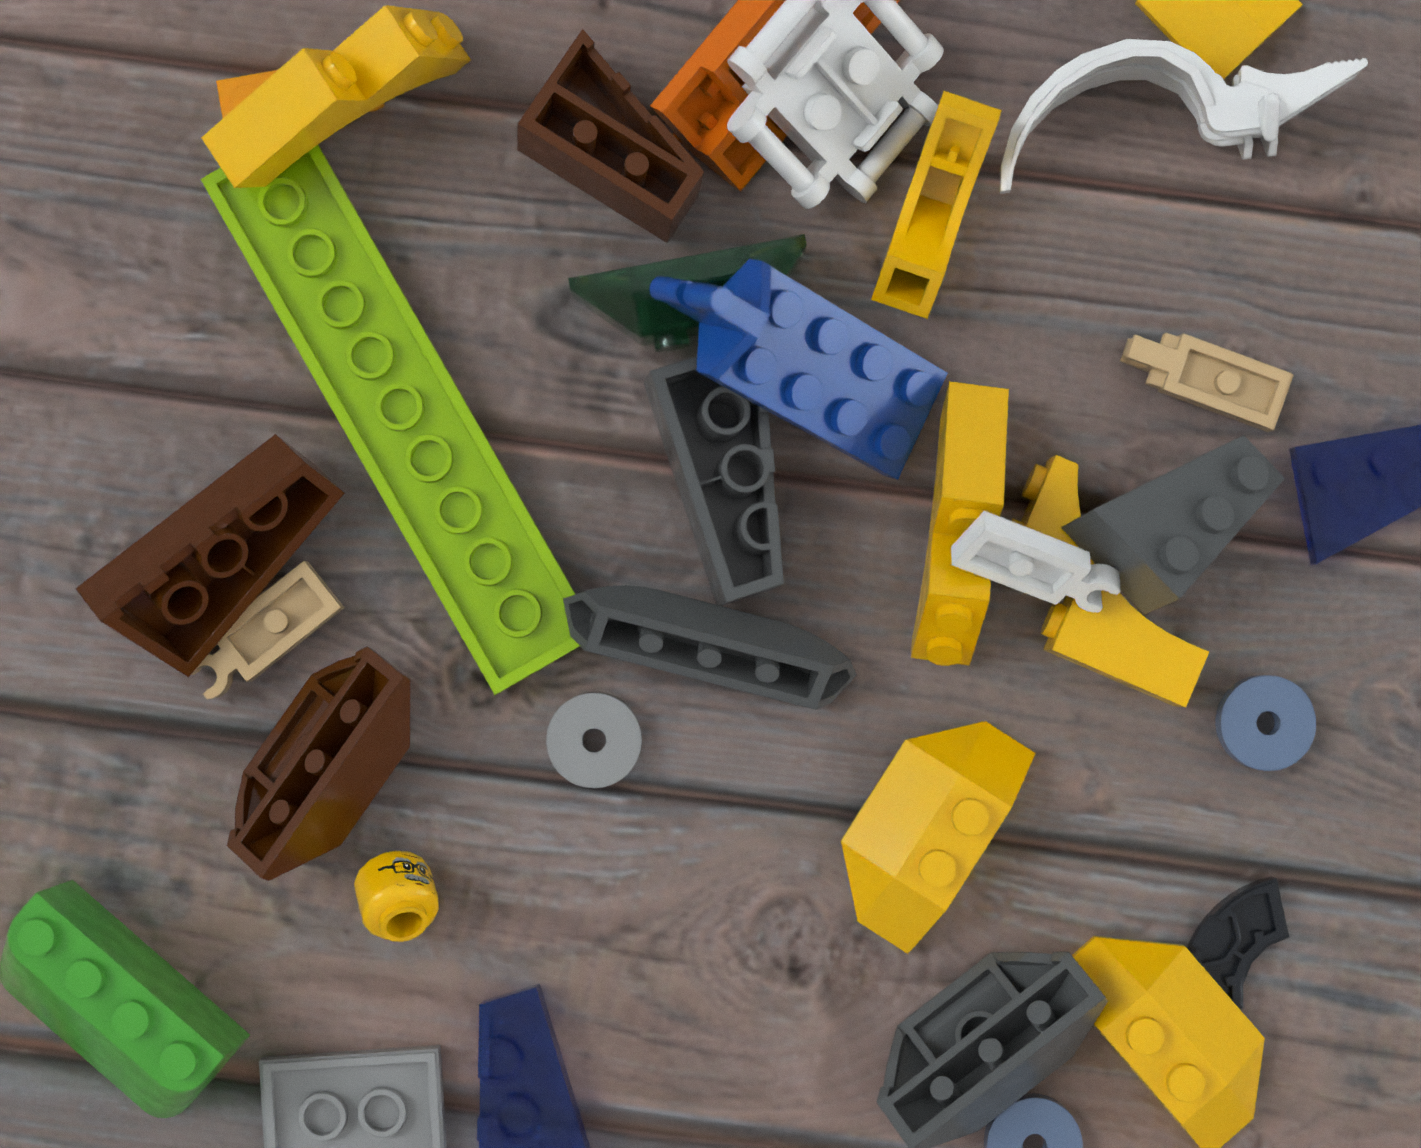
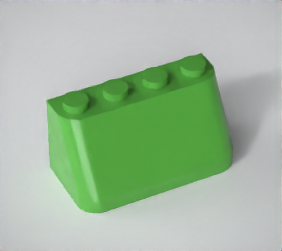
[0,880,250,1118]

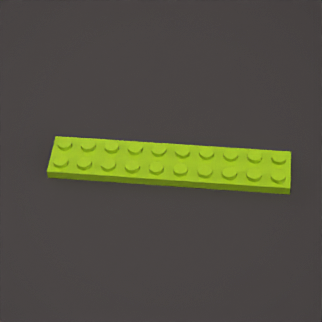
[200,144,580,695]

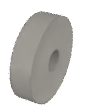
[546,692,642,788]

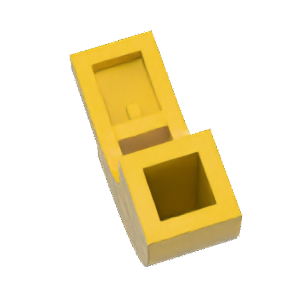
[871,91,1001,319]

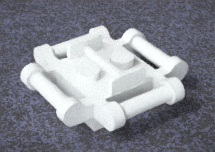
[727,0,944,209]

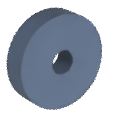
[1215,675,1316,771]
[984,1093,1083,1148]

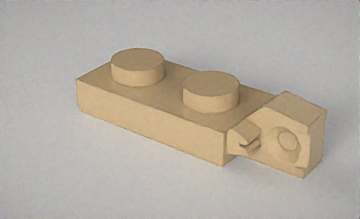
[1120,333,1294,432]

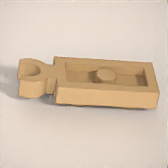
[191,561,345,700]

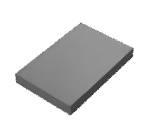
[259,1045,447,1148]

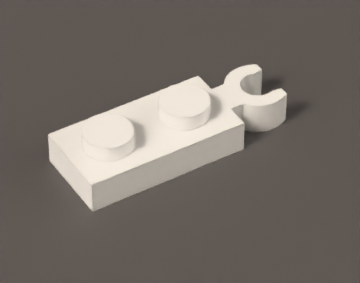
[951,511,1121,613]

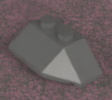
[876,952,1108,1148]

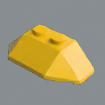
[840,721,1036,954]
[1072,936,1265,1148]

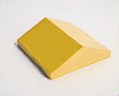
[1135,0,1303,80]

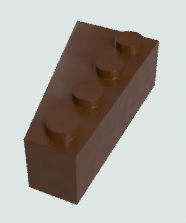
[75,434,345,677]

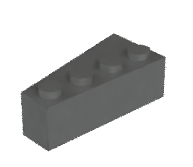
[643,356,784,606]

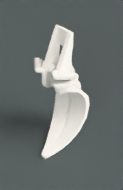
[1000,39,1368,194]

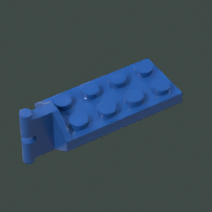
[650,259,948,480]

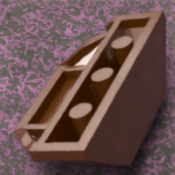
[227,647,411,881]

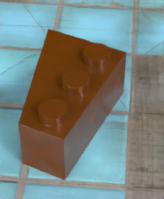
[517,29,704,243]

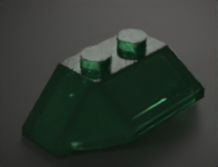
[568,234,807,352]

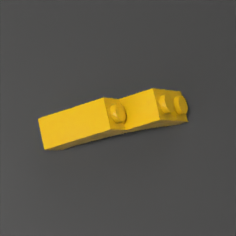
[201,5,471,188]
[911,381,1009,666]
[1011,455,1209,708]

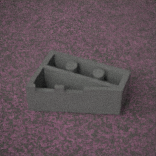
[1061,435,1285,615]

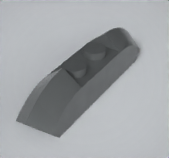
[563,585,857,710]

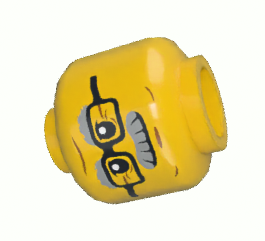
[354,850,439,942]

